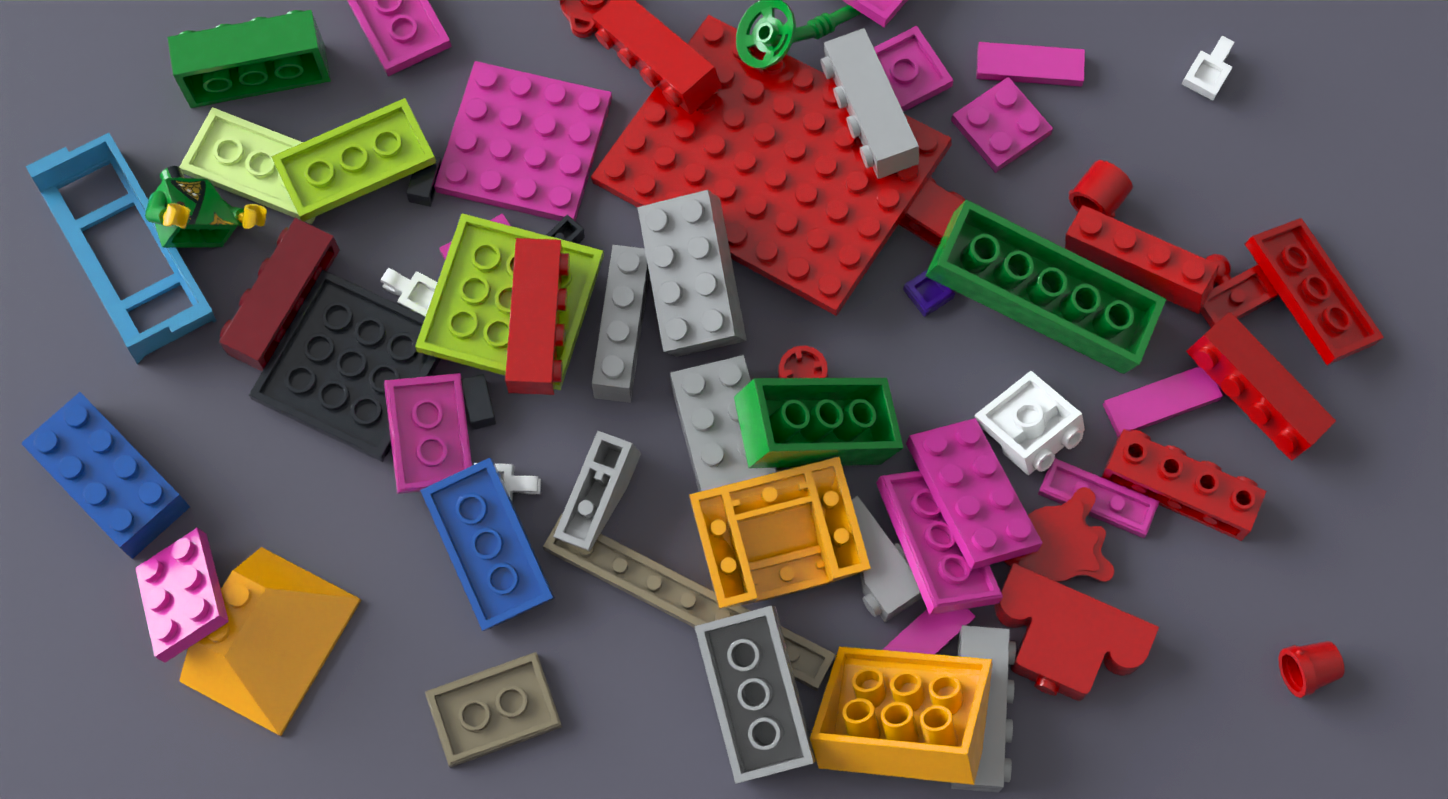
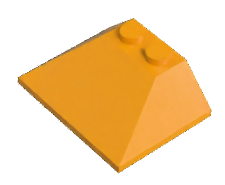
[689,457,871,609]
[179,547,361,736]

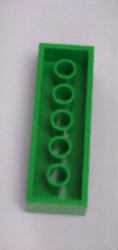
[925,199,1166,374]

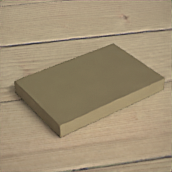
[425,652,562,768]

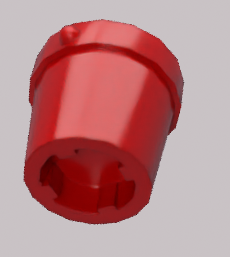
[1279,641,1345,698]

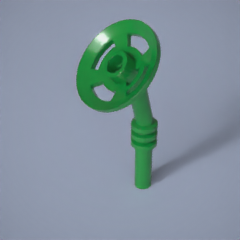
[736,0,862,69]

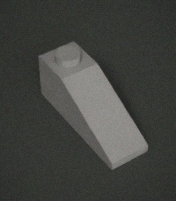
[553,431,641,551]
[851,496,922,623]

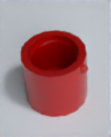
[1069,160,1133,218]
[778,345,828,378]

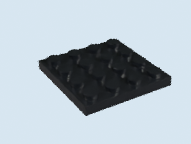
[249,270,441,462]

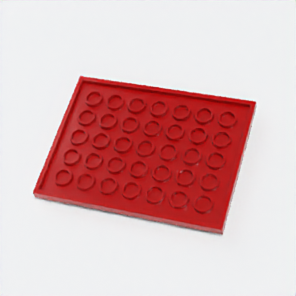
[591,15,952,316]

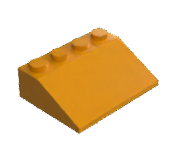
[810,646,993,785]

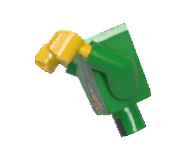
[145,166,267,248]

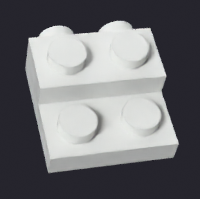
[975,371,1085,475]

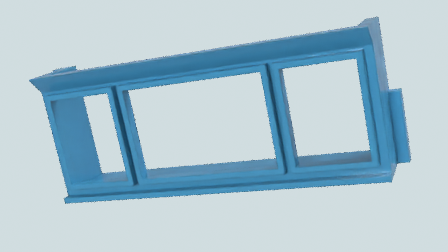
[25,133,217,365]

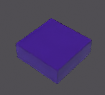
[903,269,955,317]

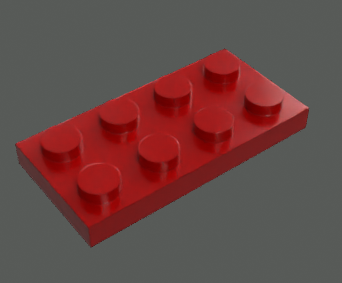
[1245,218,1384,365]

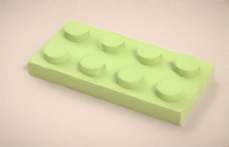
[179,107,316,224]

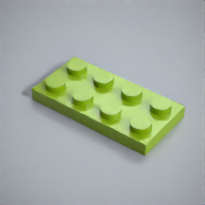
[271,98,436,222]

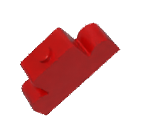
[995,563,1159,701]

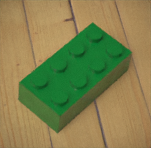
[167,10,331,108]
[734,378,903,468]

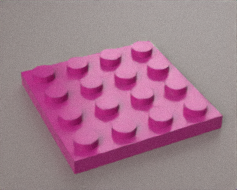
[434,61,612,221]

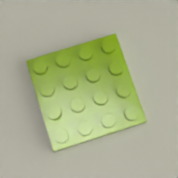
[415,213,604,390]

